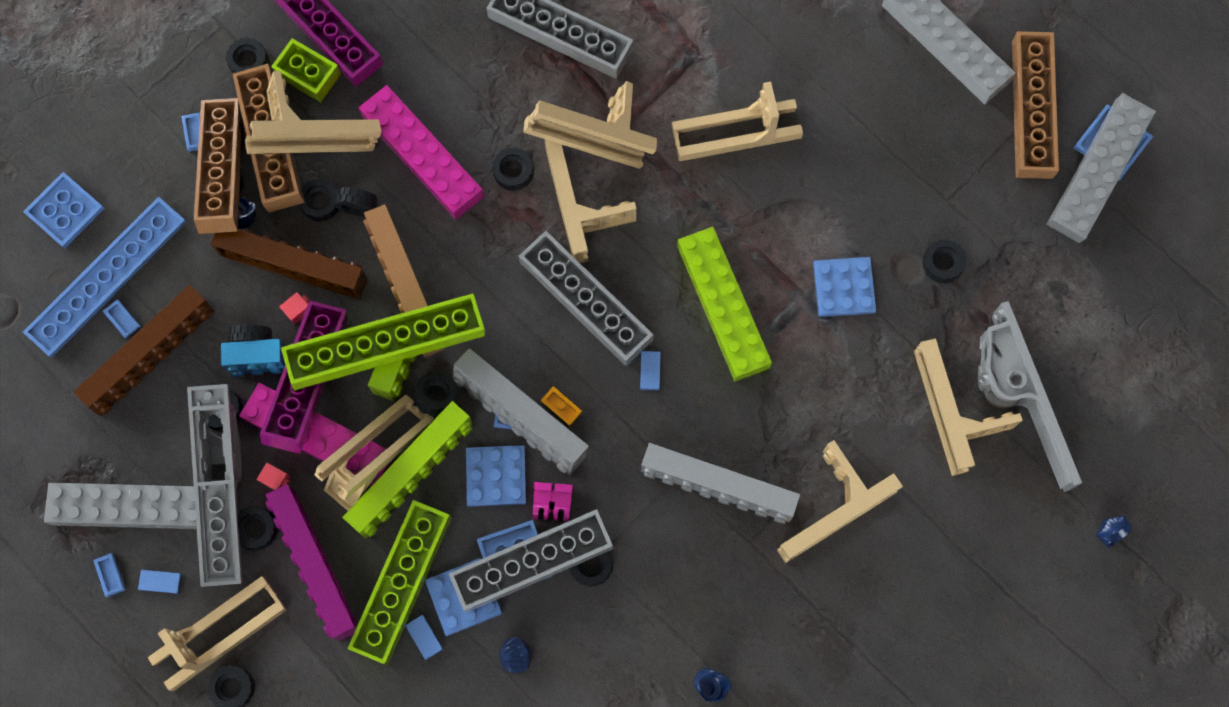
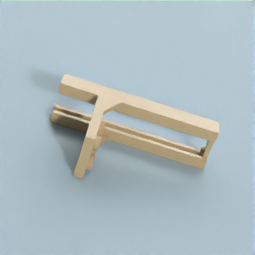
[245,71,381,154]
[524,81,657,169]
[671,82,803,161]
[544,139,636,263]
[914,338,1023,476]
[315,395,435,511]
[777,440,903,563]
[147,576,287,691]

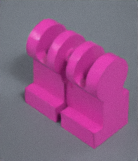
[533,482,573,522]

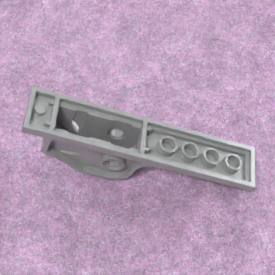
[978,301,1082,492]
[187,384,242,587]

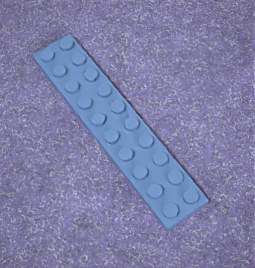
[23,197,187,358]

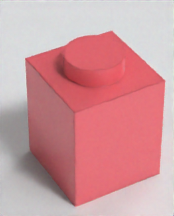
[279,292,309,325]
[256,463,290,490]

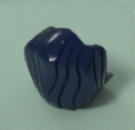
[238,197,256,229]
[1096,515,1132,548]
[499,637,531,673]
[693,668,731,702]

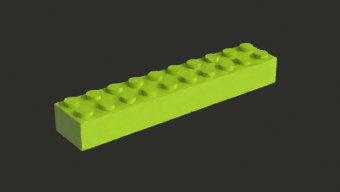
[281,294,485,390]

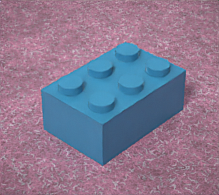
[221,339,286,377]

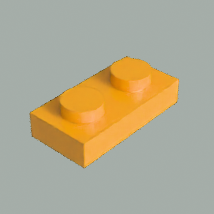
[541,386,582,427]

